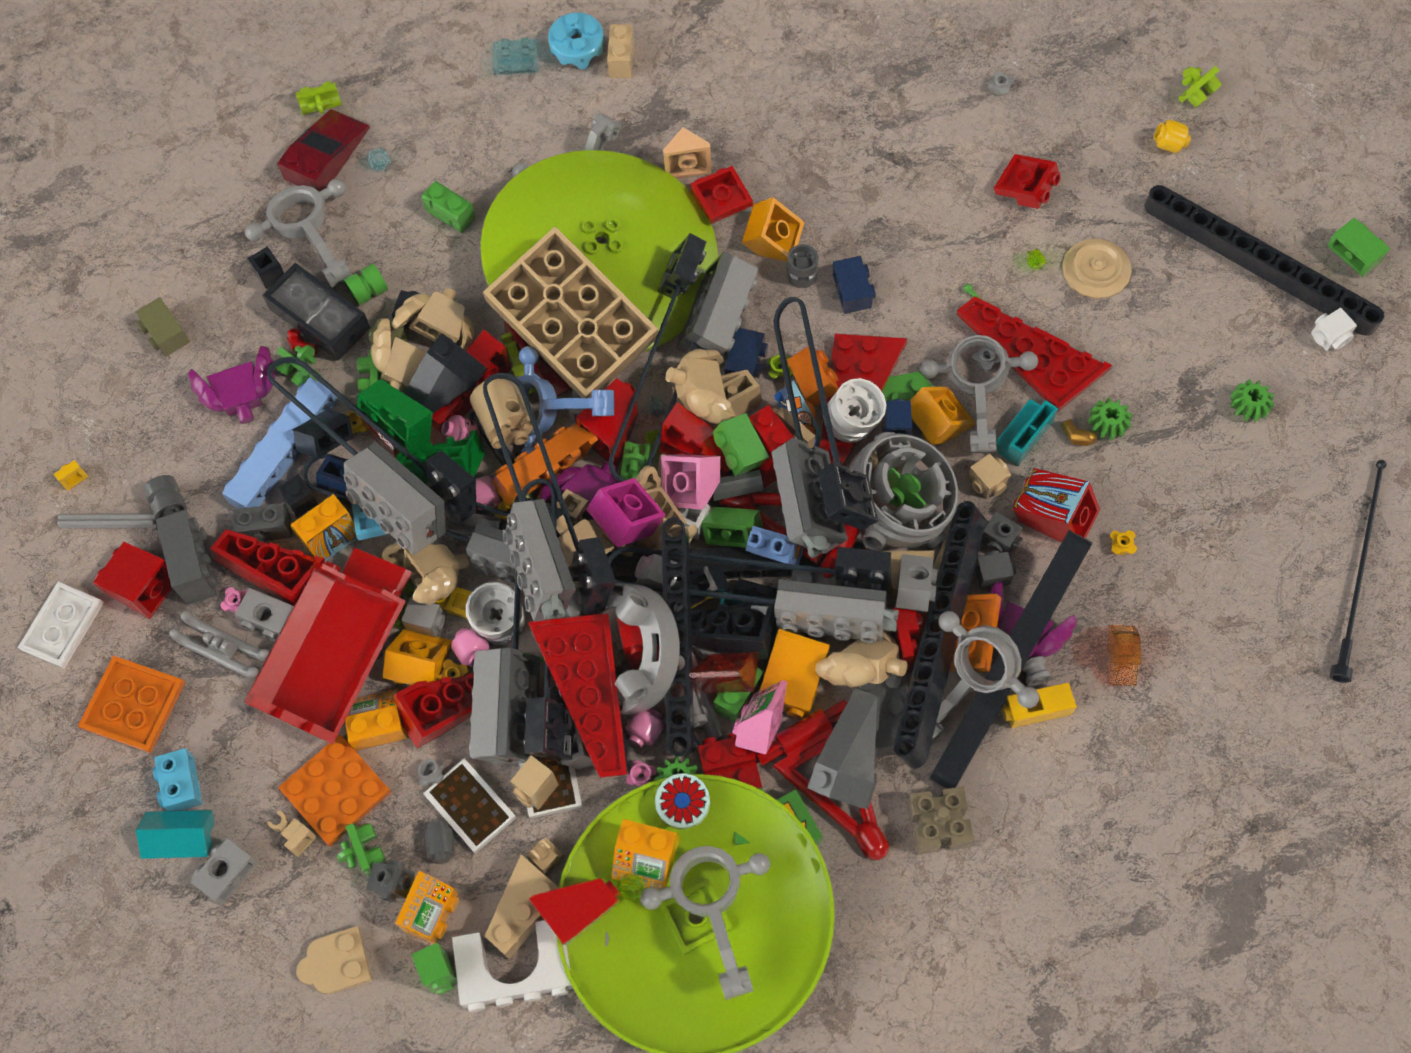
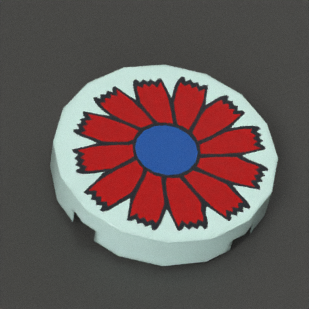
[655,773,711,830]

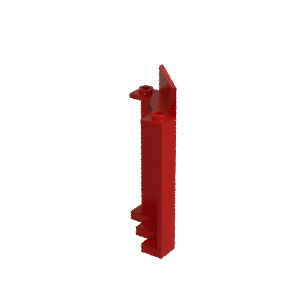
[244,548,412,744]

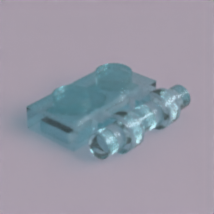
[493,37,539,75]

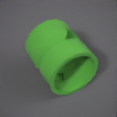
[343,263,388,307]

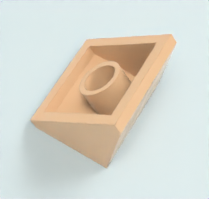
[663,127,711,179]

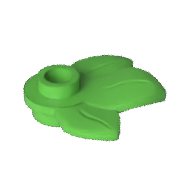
[887,468,926,509]

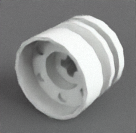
[823,378,886,443]
[466,582,526,646]

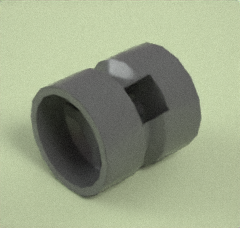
[787,244,819,288]
[143,475,187,519]

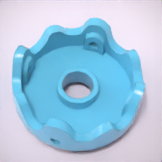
[548,12,605,69]

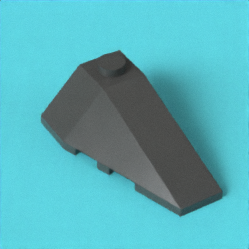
[808,688,880,809]

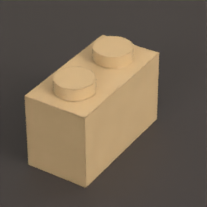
[607,24,634,78]
[510,756,559,810]

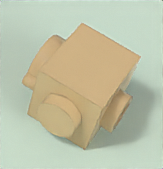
[968,453,1011,499]

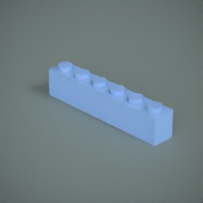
[222,377,339,509]

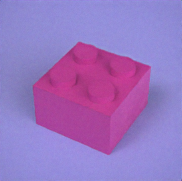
[586,478,666,547]

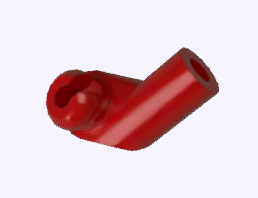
[286,328,318,356]

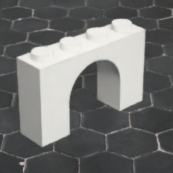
[452,920,573,1012]

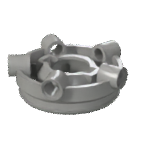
[842,432,959,551]

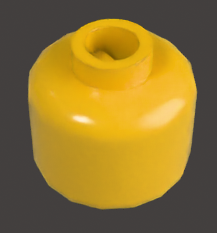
[1154,119,1191,153]

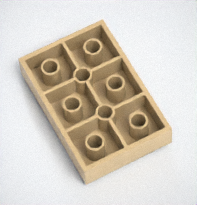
[483,227,658,398]

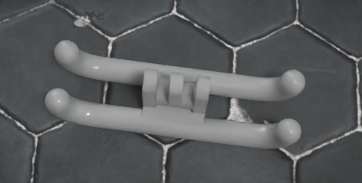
[169,611,270,679]

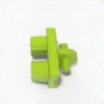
[1178,65,1222,108]
[295,81,342,115]

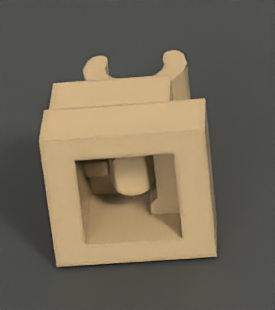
[557,489,589,525]
[268,811,317,857]
[527,838,564,876]

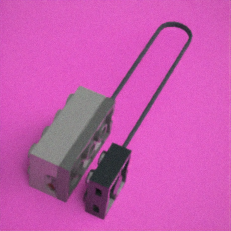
[608,233,758,482]
[267,357,477,555]
[469,479,574,765]

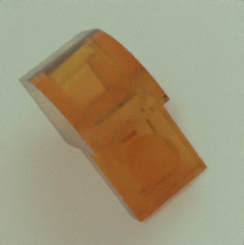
[1107,625,1141,686]

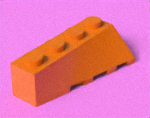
[492,424,598,507]

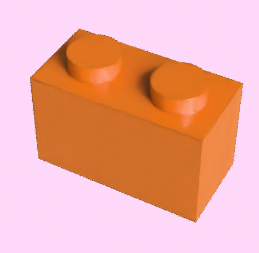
[787,346,839,406]

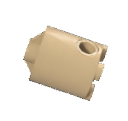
[470,379,533,449]

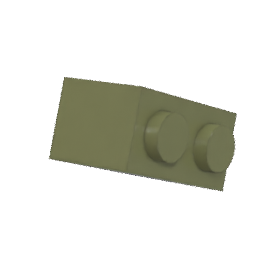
[135,297,190,357]

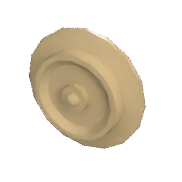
[1062,239,1132,299]

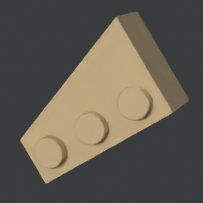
[671,370,762,429]
[485,855,559,959]

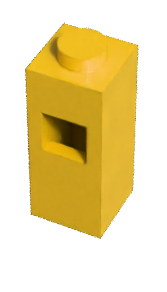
[1002,682,1077,729]

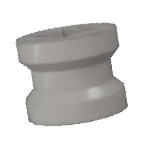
[1022,656,1052,686]

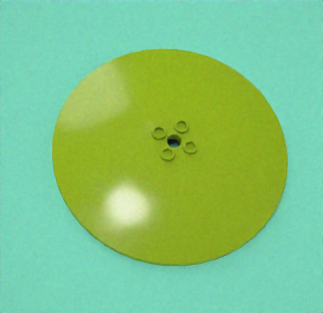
[481,150,718,353]
[556,774,835,1053]

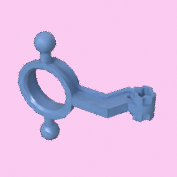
[517,346,614,454]

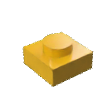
[54,460,89,491]
[445,587,472,619]

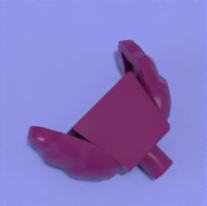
[188,346,275,424]
[537,462,618,519]
[989,581,1078,660]

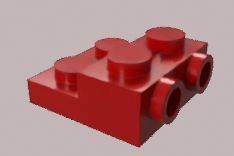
[994,154,1061,209]
[690,166,753,224]
[891,607,922,673]
[698,732,762,789]

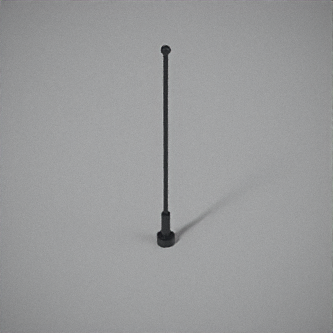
[1329,460,1387,683]

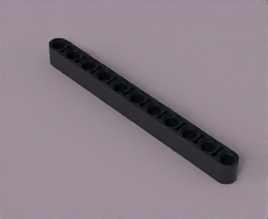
[1144,185,1384,336]
[894,501,986,769]
[929,530,1093,789]
[606,542,863,583]

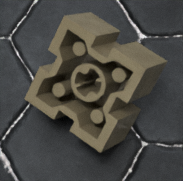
[907,787,974,855]

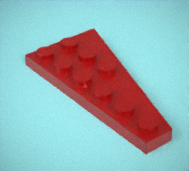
[956,296,1112,412]
[820,333,907,466]
[528,613,627,778]

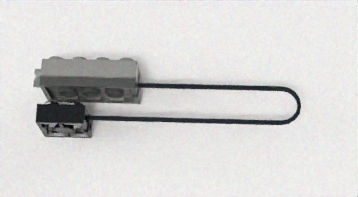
[772,297,878,558]
[483,373,616,622]
[608,547,899,643]

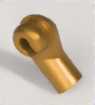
[1060,419,1097,446]

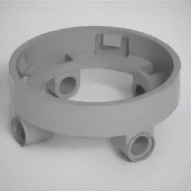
[559,583,680,714]

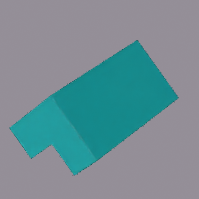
[996,399,1058,466]
[135,810,214,859]

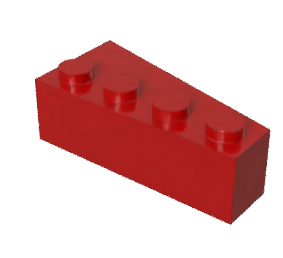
[432,330,511,433]
[210,529,326,606]

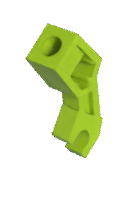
[501,333,537,394]

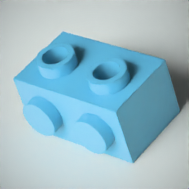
[153,748,203,811]

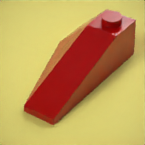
[394,673,474,749]

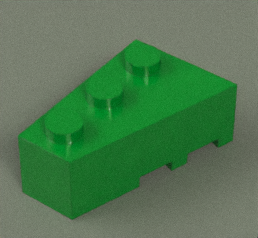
[357,379,433,454]
[395,430,485,485]

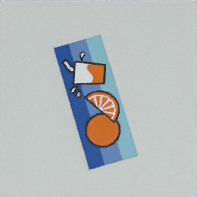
[774,380,822,447]

